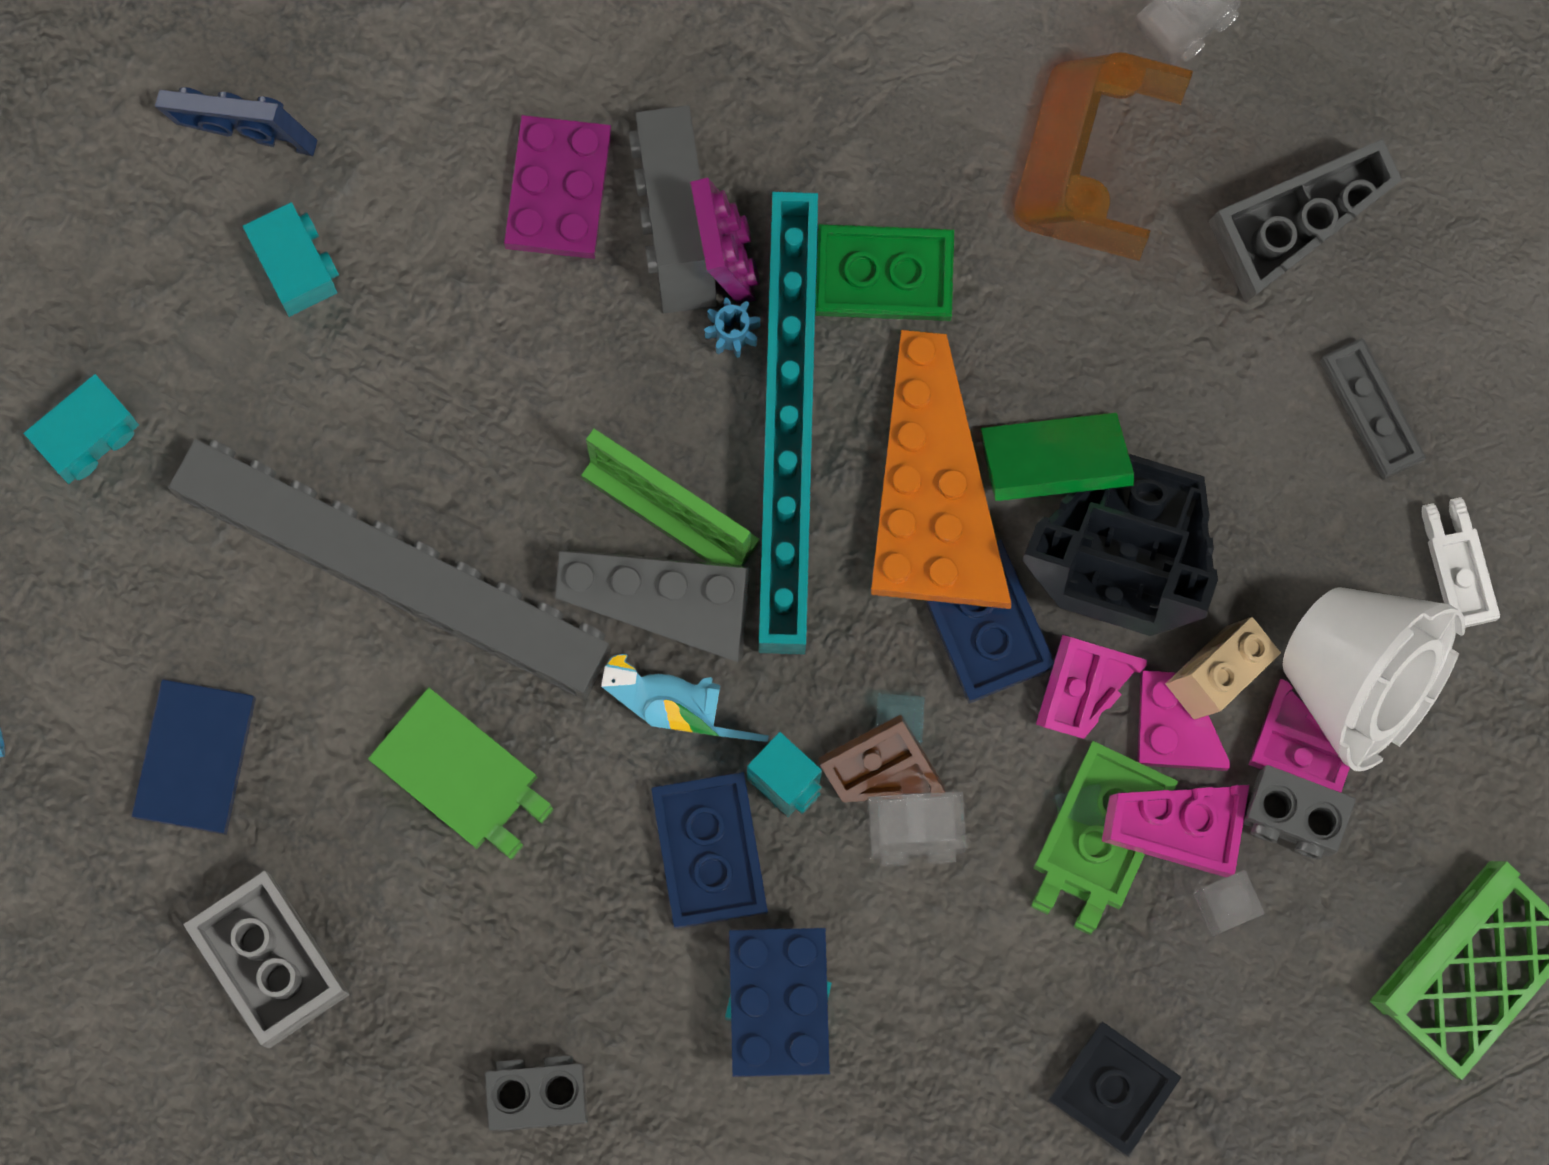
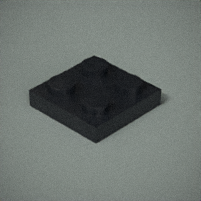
[1047,1021,1182,1157]

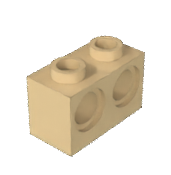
[1165,617,1281,720]

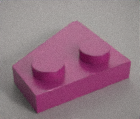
[1036,635,1147,739]
[1137,671,1230,771]
[1248,679,1350,793]

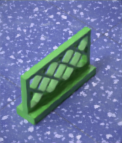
[581,428,760,566]
[1370,861,1549,1080]

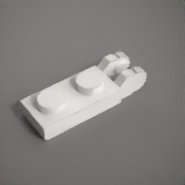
[1421,497,1500,628]

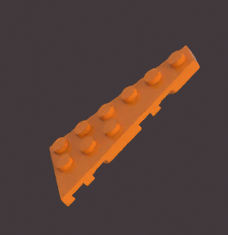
[871,330,1011,609]

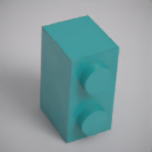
[242,202,339,317]
[23,374,139,485]
[747,732,822,817]

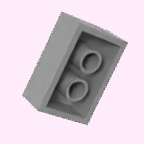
[183,871,350,1049]

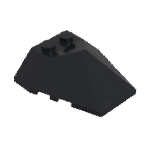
[1023,453,1218,636]

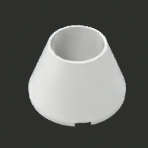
[1283,587,1465,772]

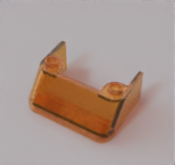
[1013,52,1193,261]

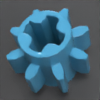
[704,298,760,358]

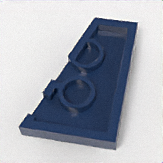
[155,87,318,157]

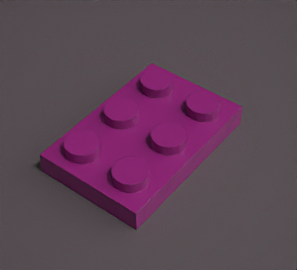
[504,115,612,259]
[690,177,760,305]

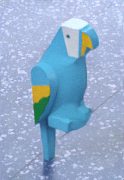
[601,654,769,742]

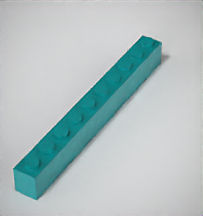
[759,192,818,654]

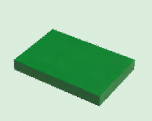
[815,224,954,321]
[981,413,1134,501]

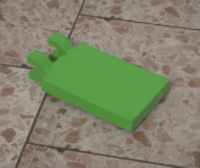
[368,687,554,860]
[1031,741,1178,935]

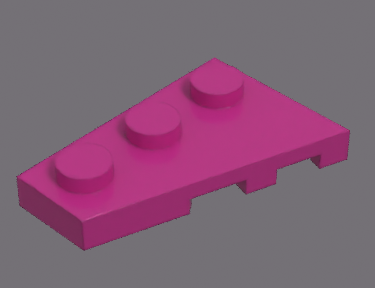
[1102,785,1249,877]

